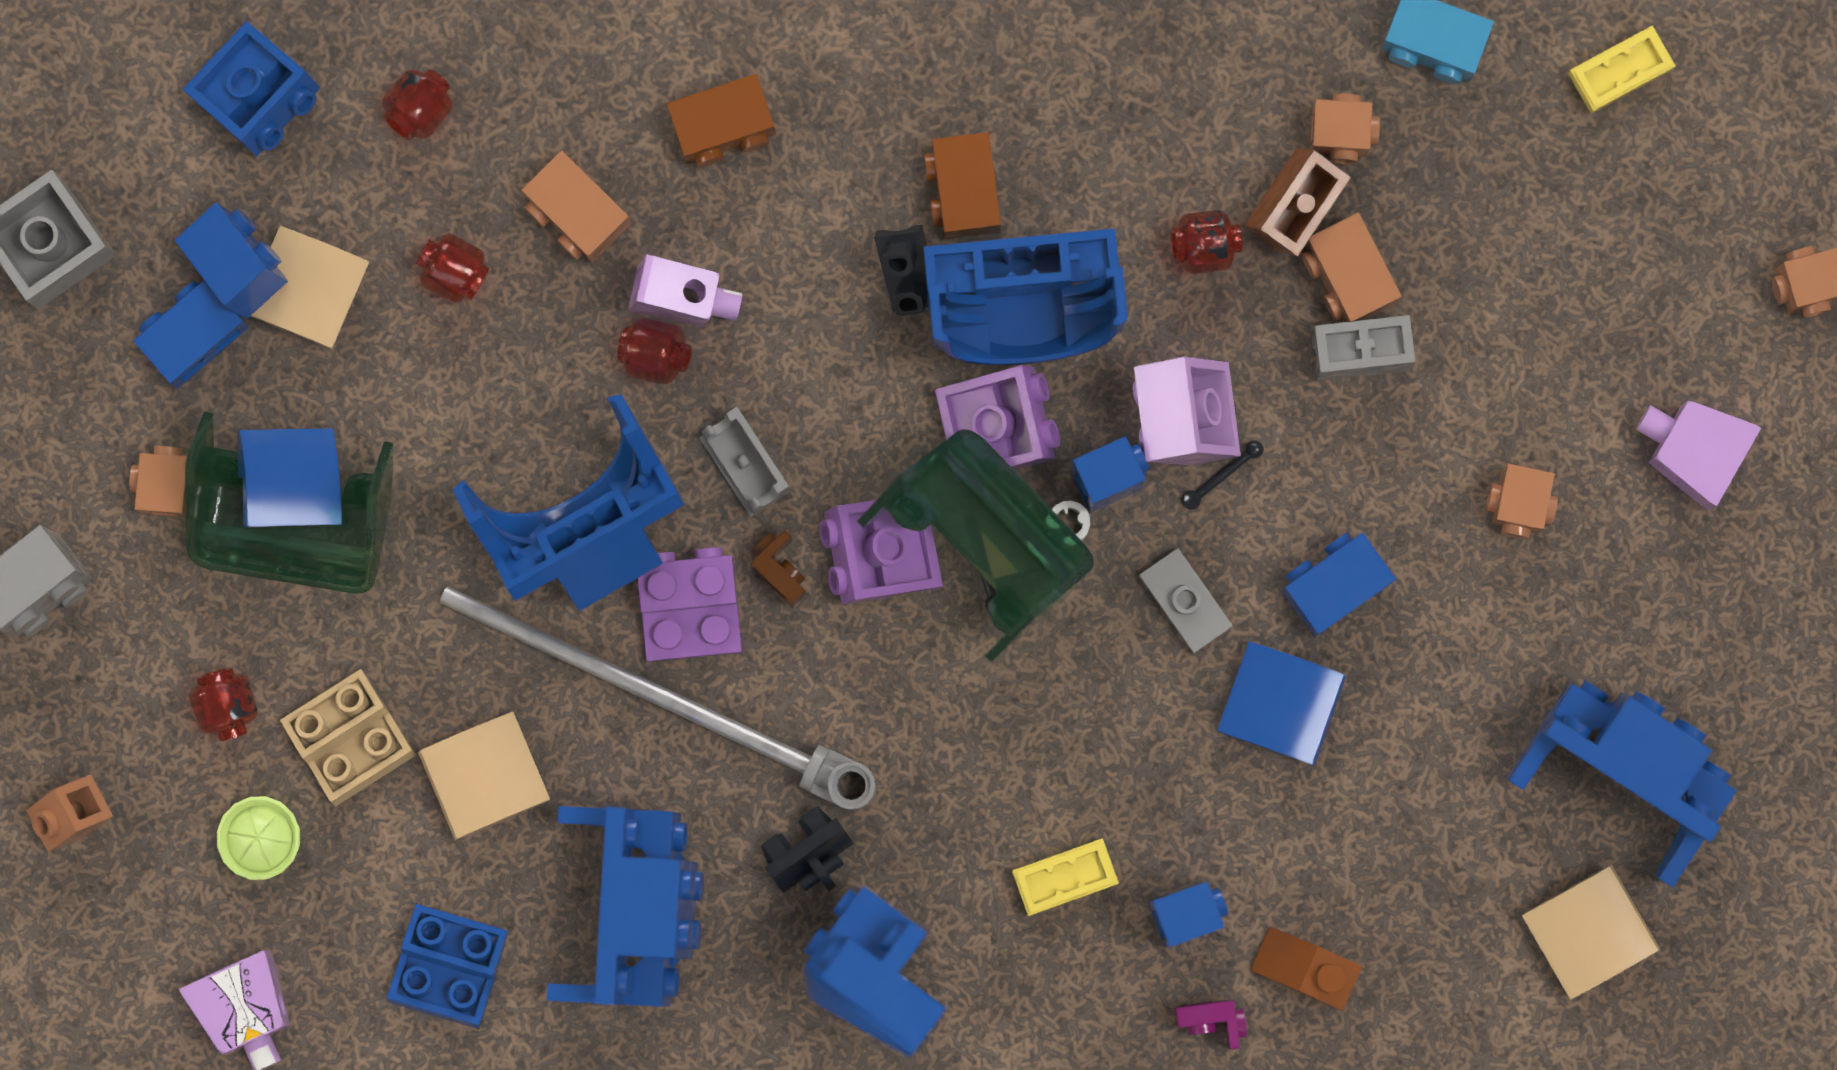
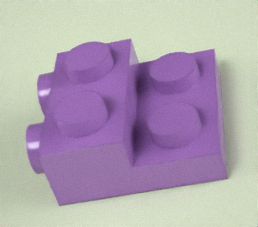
[935,365,1060,482]
[819,493,943,605]
[638,547,742,662]

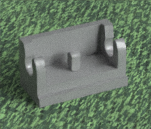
[1312,315,1416,381]
[699,407,790,517]

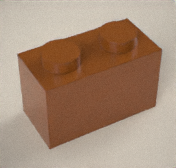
[666,73,776,167]
[924,132,1001,240]
[1244,148,1351,256]

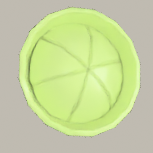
[217,796,300,880]

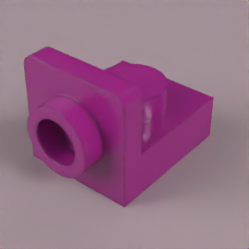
[1174,999,1247,1050]

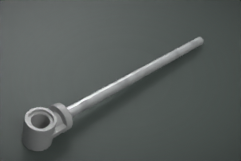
[439,586,878,810]

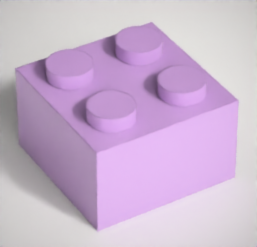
[1133,357,1241,465]

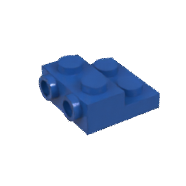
[182,21,321,157]

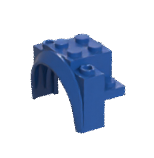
[924,228,1128,365]
[453,394,684,611]
[1506,681,1737,887]
[547,806,704,1007]
[803,886,946,1057]

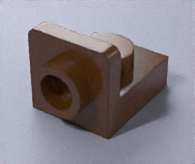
[751,530,806,608]

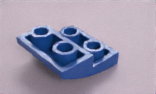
[237,428,342,527]
[1217,641,1346,766]
[387,904,508,1029]

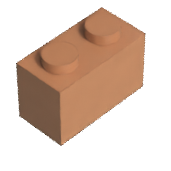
[521,150,632,263]
[1301,212,1402,322]

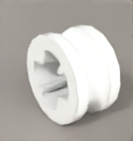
[1047,501,1090,545]

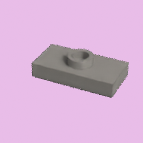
[1139,548,1233,654]

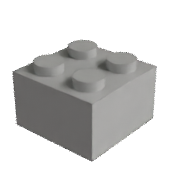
[0,170,116,310]
[0,525,94,638]

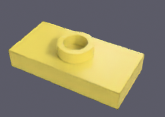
[1568,25,1675,114]
[1012,838,1119,916]

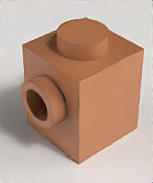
[1310,94,1380,164]
[1772,246,1837,318]
[129,446,202,518]
[1486,464,1558,539]
[26,774,113,853]

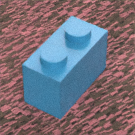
[1381,0,1494,85]

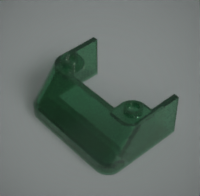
[185,411,393,594]
[857,429,1094,663]

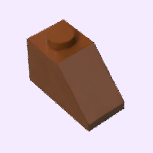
[1250,927,1363,1011]

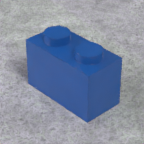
[175,202,288,319]
[133,280,250,389]
[1070,436,1150,513]
[1281,533,1396,638]
[1148,881,1229,948]

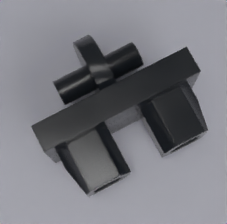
[874,225,929,316]
[761,807,854,893]

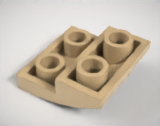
[250,226,369,350]
[280,669,416,807]
[418,712,550,840]
[1522,865,1660,1000]

